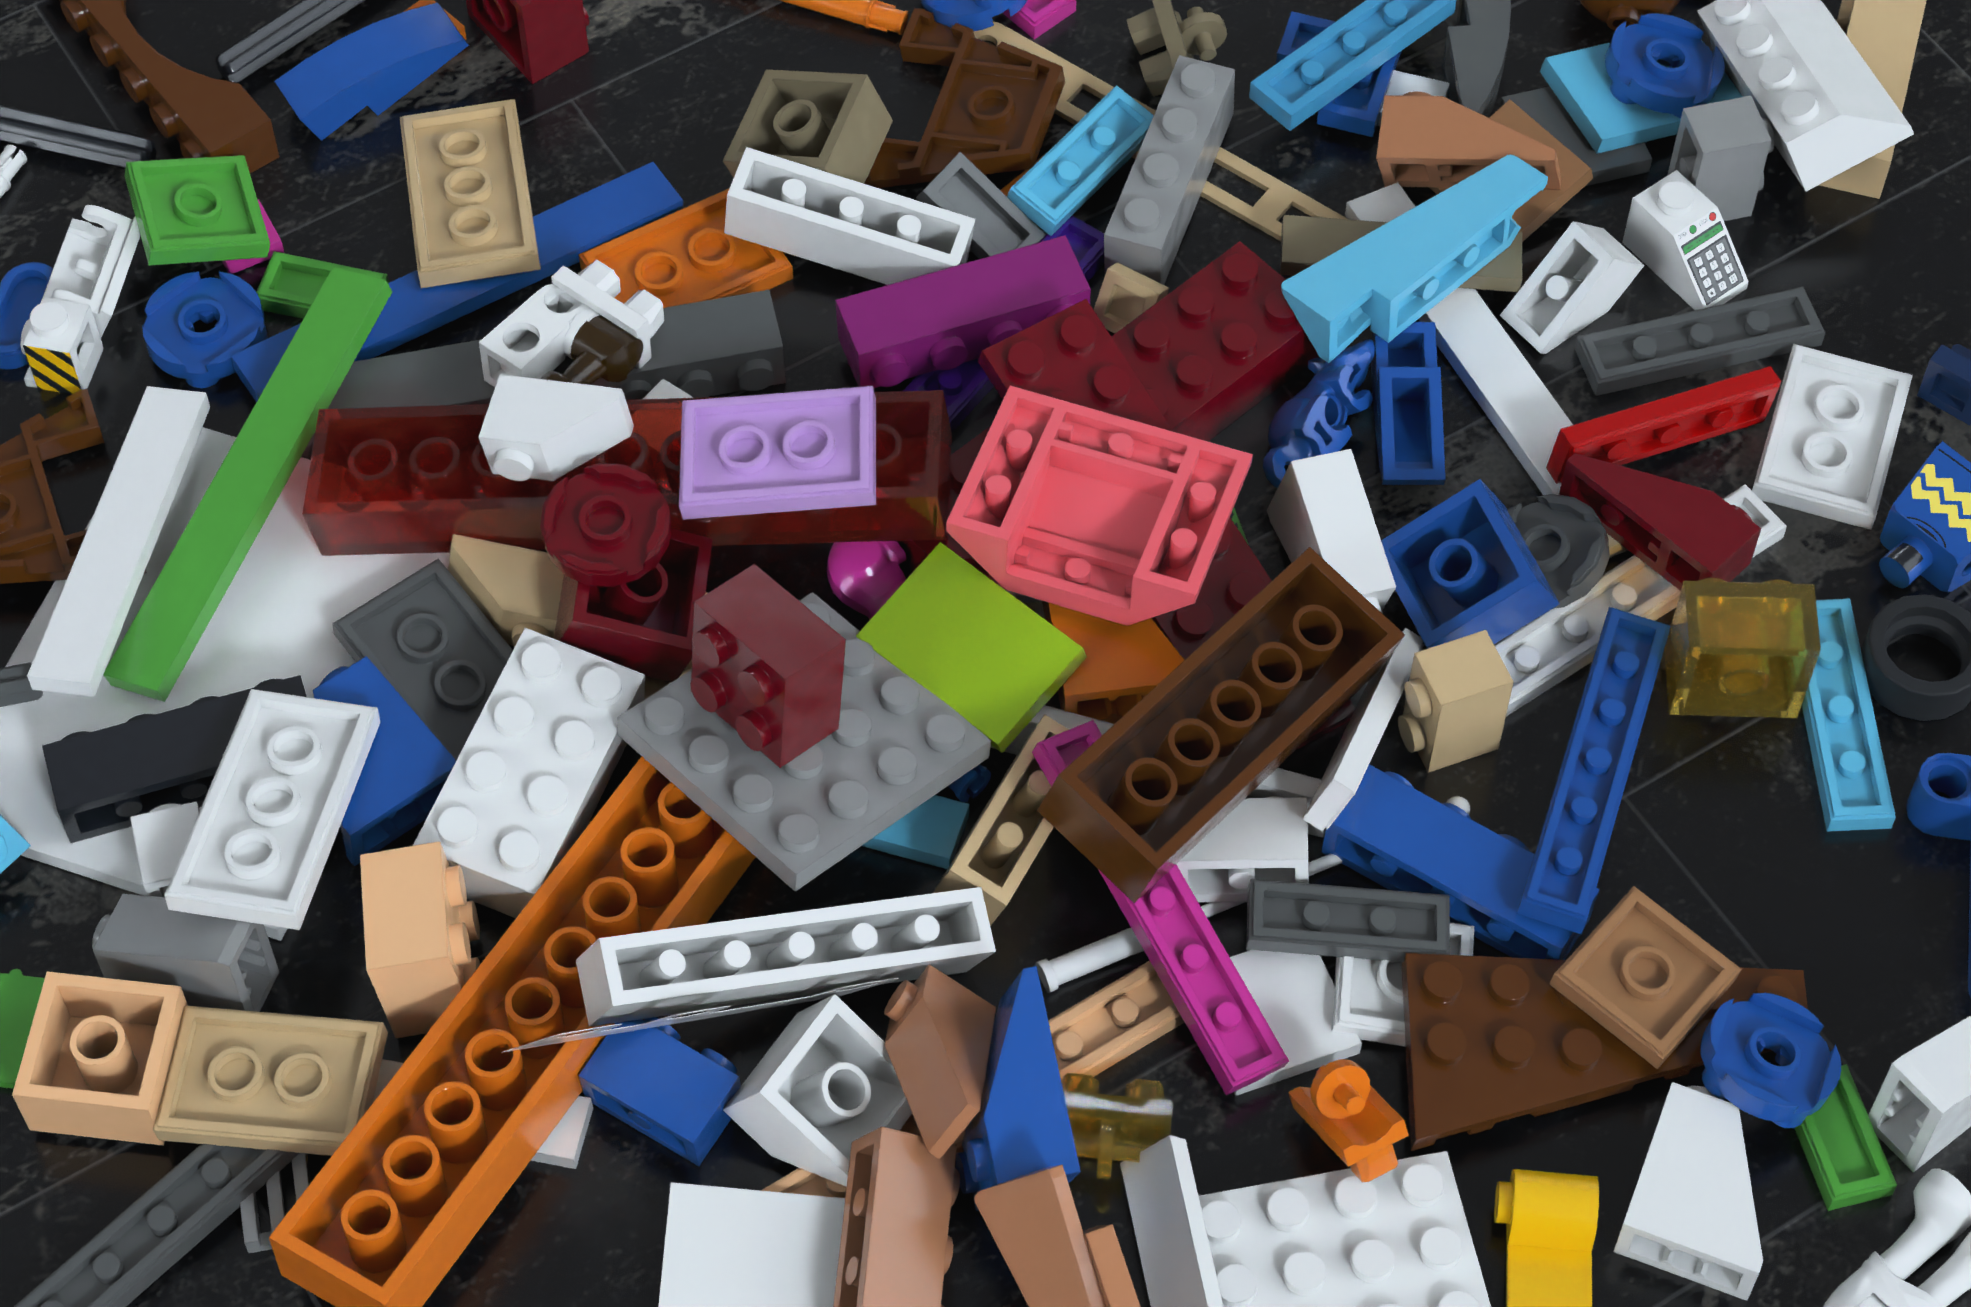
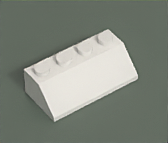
[1697,0,1914,191]

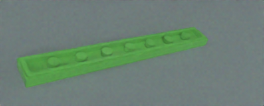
[103,266,392,702]

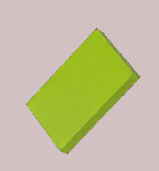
[856,542,1087,753]

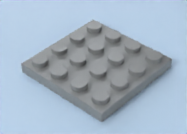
[617,592,991,891]

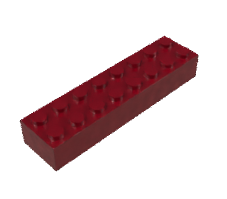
[878,241,1319,588]

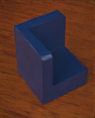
[1917,344,1971,426]

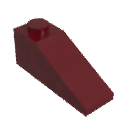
[1559,453,1762,607]

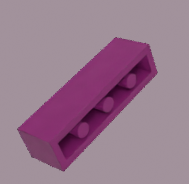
[835,235,1091,388]

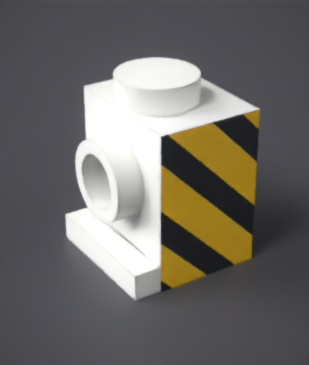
[21,297,104,395]

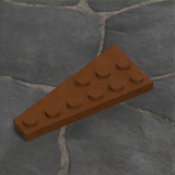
[1401,953,1808,1151]

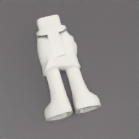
[1823,1168,1971,1307]

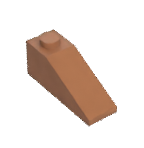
[1376,91,1562,190]
[884,964,996,1159]

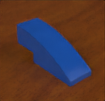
[275,2,469,141]
[1371,322,1446,485]

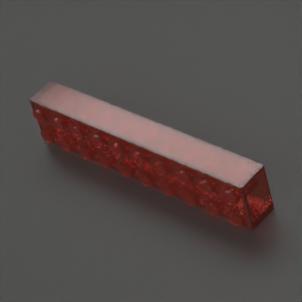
[302,390,952,556]

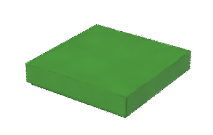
[124,155,270,266]

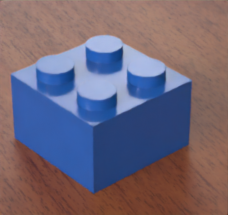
[1381,479,1560,648]

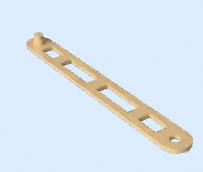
[974,22,1348,241]

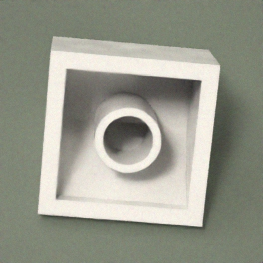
[723,994,912,1187]

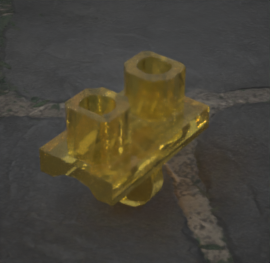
[1062,1073,1173,1180]

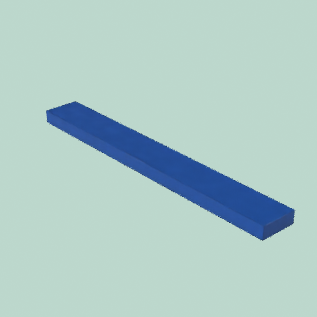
[231,162,684,402]

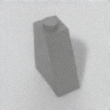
[92,894,279,1012]

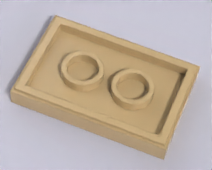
[153,1005,388,1156]

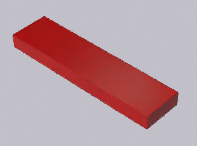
[1546,366,1781,484]

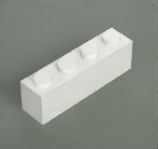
[724,147,976,285]

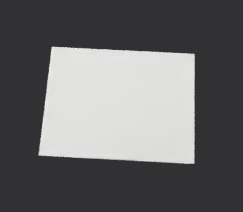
[658,1182,845,1307]

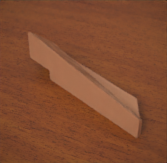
[974,1164,1141,1307]

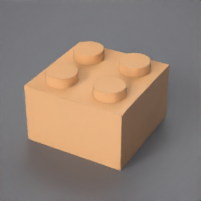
[360,841,480,1038]
[12,971,188,1146]

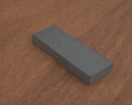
[1246,879,1450,962]

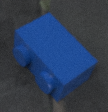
[578,1017,741,1166]

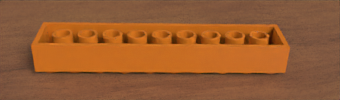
[269,757,755,1307]

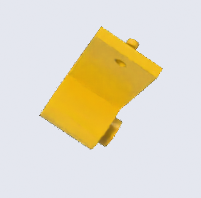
[1494,1169,1599,1307]

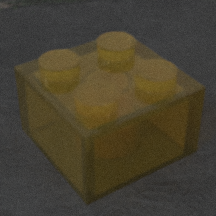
[1664,578,1821,718]

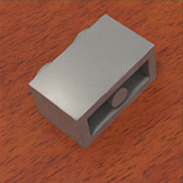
[1667,95,1774,221]

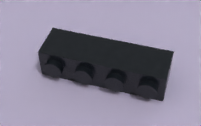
[42,675,306,843]

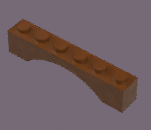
[59,0,280,173]

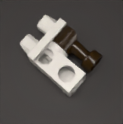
[479,260,664,387]

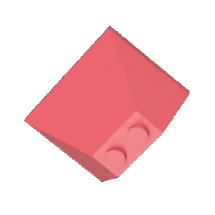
[946,385,1253,626]

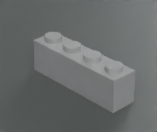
[1104,55,1235,285]

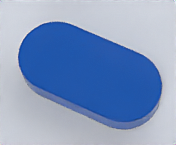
[0,262,53,369]

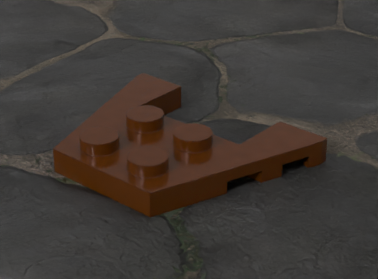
[865,8,1065,188]
[0,388,147,584]

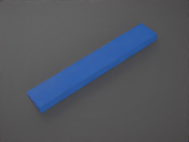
[1517,607,1671,935]

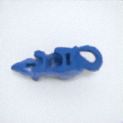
[1263,339,1375,489]

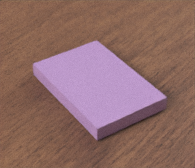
[679,386,876,520]

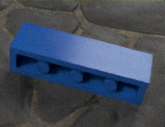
[1321,764,1600,960]

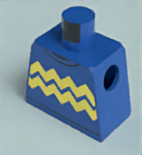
[1879,441,1971,592]

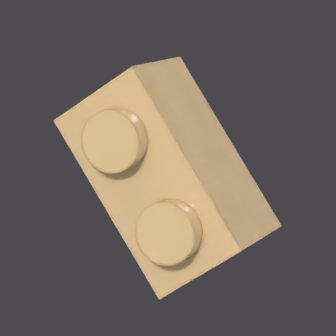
[1398,630,1514,773]

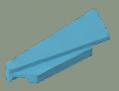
[1281,154,1548,363]

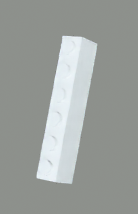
[576,887,996,1026]

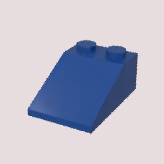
[956,966,1081,1211]

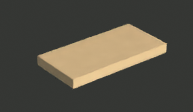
[400,99,541,288]

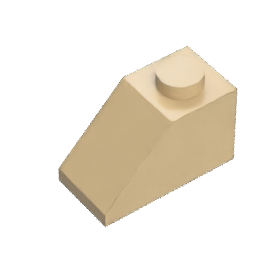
[448,534,564,647]

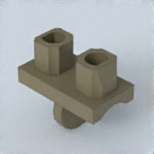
[1126,0,1227,97]

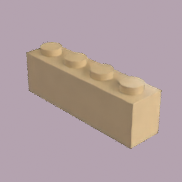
[1819,0,1927,199]

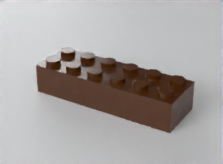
[1037,547,1405,904]

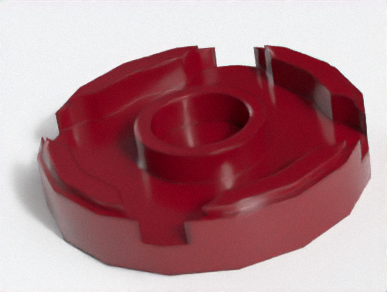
[540,463,672,587]

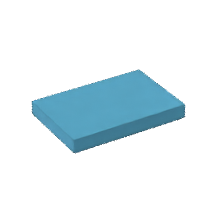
[1540,40,1743,154]

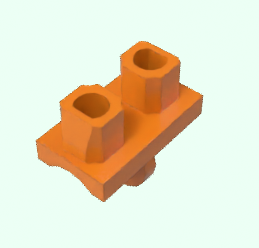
[1288,1059,1409,1182]

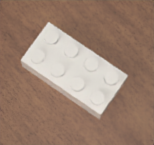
[413,628,645,918]

